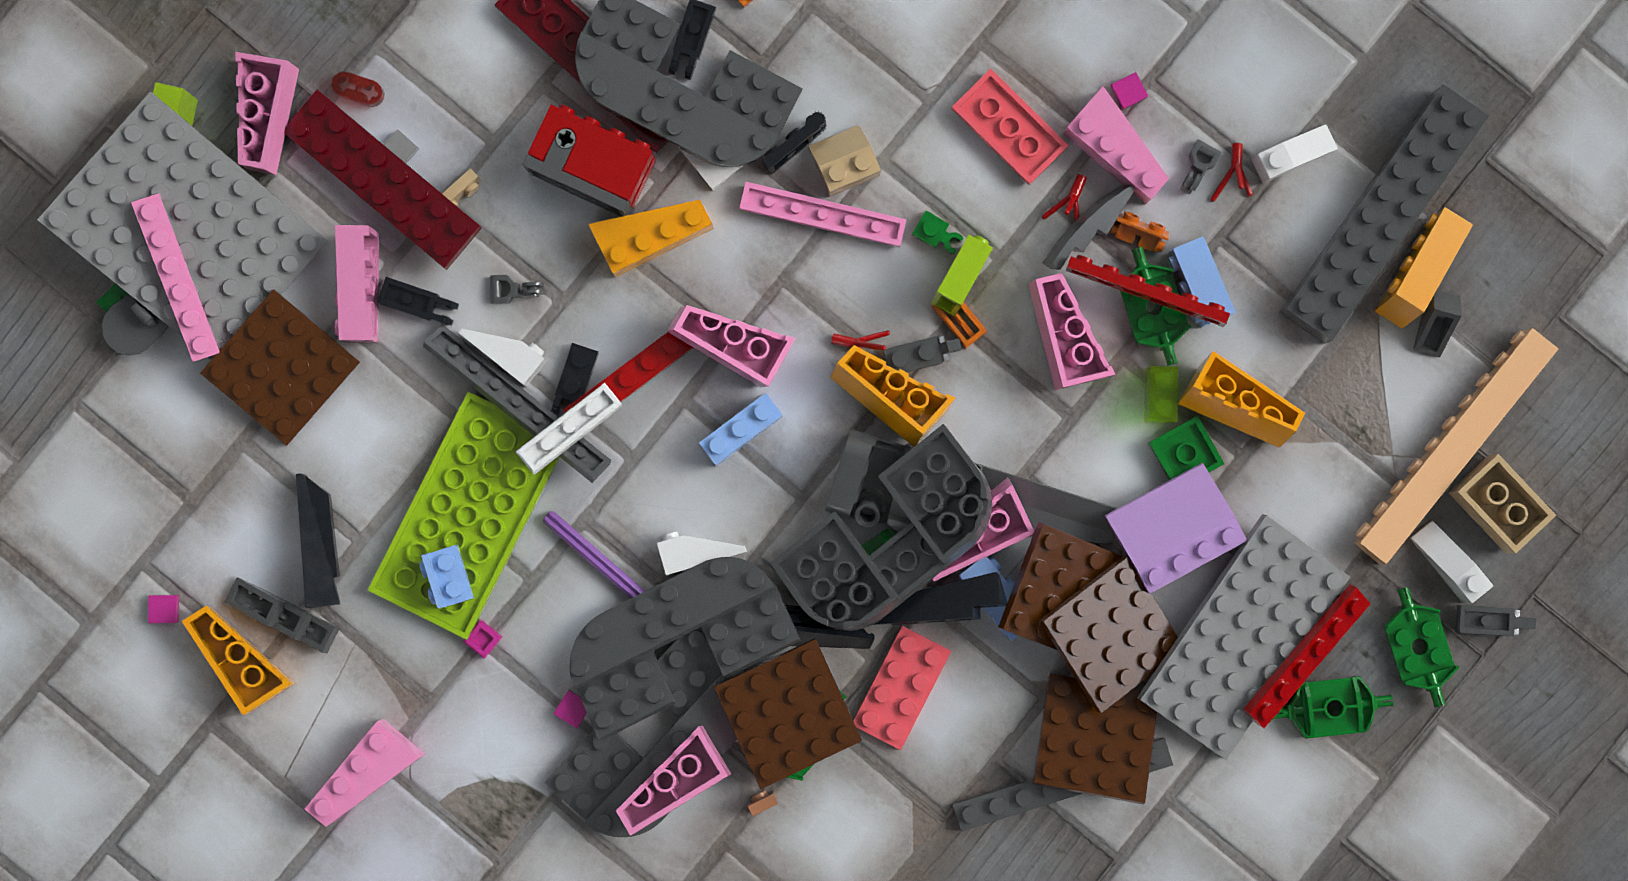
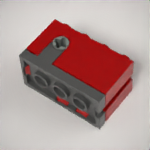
[522,104,656,217]

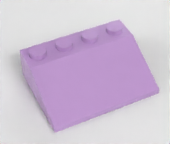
[1104,463,1247,594]

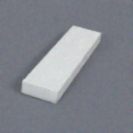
[516,383,622,475]

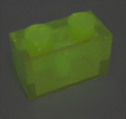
[1144,366,1178,424]

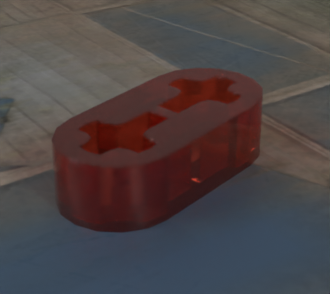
[331,71,385,107]

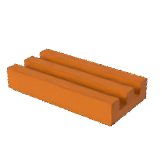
[931,302,987,349]

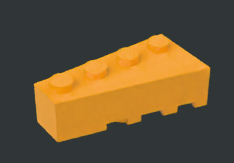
[588,199,714,277]
[1375,207,1473,329]
[830,345,956,447]
[1178,351,1305,448]
[182,606,295,715]

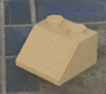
[808,125,881,197]

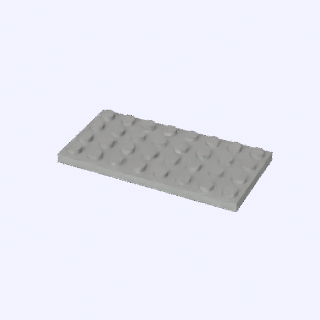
[1137,514,1350,760]

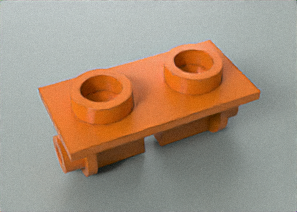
[1110,211,1169,253]

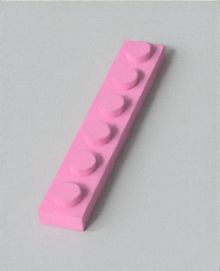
[739,182,907,248]
[131,193,220,362]

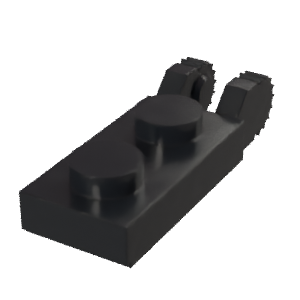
[668,0,716,80]
[763,111,827,174]
[377,277,459,326]
[551,343,599,416]

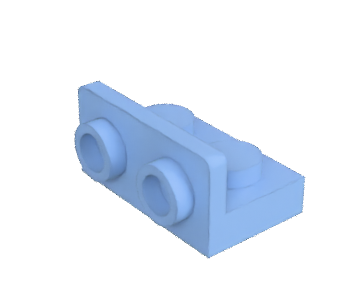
[419,545,474,609]

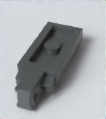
[883,336,962,372]
[1455,605,1536,636]

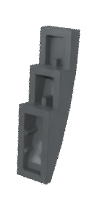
[1042,185,1136,270]
[225,577,340,654]

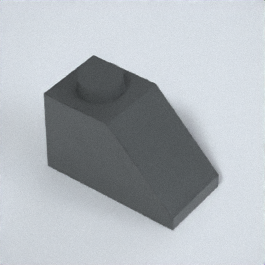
[1413,290,1461,358]

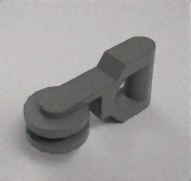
[1180,139,1222,195]
[490,275,544,304]

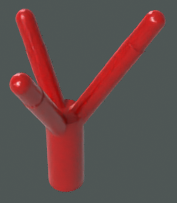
[1210,143,1253,202]
[1042,174,1087,222]
[831,330,890,351]

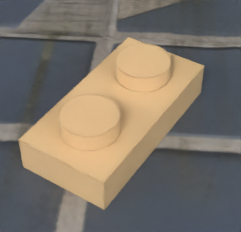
[442,168,482,207]

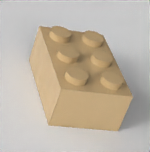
[1448,454,1556,554]

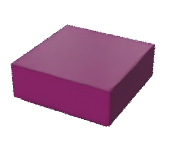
[1111,72,1148,110]
[148,595,179,623]
[463,619,503,659]
[554,690,587,728]

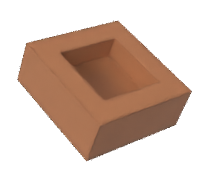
[748,790,778,816]

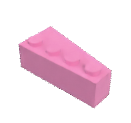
[235,52,299,175]
[1063,86,1169,204]
[335,225,380,343]
[1028,273,1116,390]
[667,305,795,387]
[933,477,1034,581]
[305,719,425,827]
[616,726,731,835]

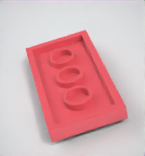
[951,68,1069,185]
[853,626,951,750]

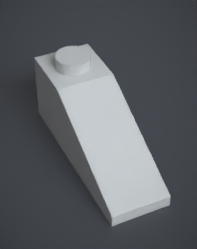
[1251,125,1338,184]
[459,329,547,387]
[1410,521,1493,603]
[657,532,747,575]

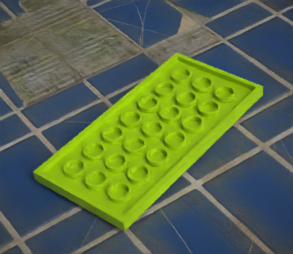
[368,392,560,640]

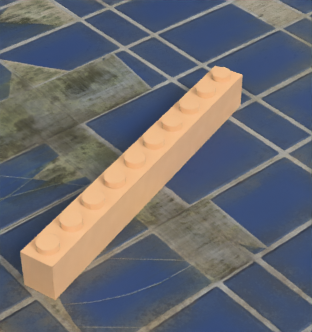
[1354,328,1558,564]

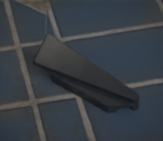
[296,473,340,608]
[873,572,1007,625]
[785,605,875,649]

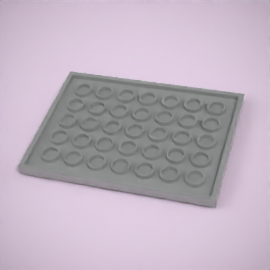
[37,91,328,360]

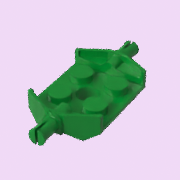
[1120,247,1191,366]
[1384,587,1459,707]
[1272,676,1394,739]

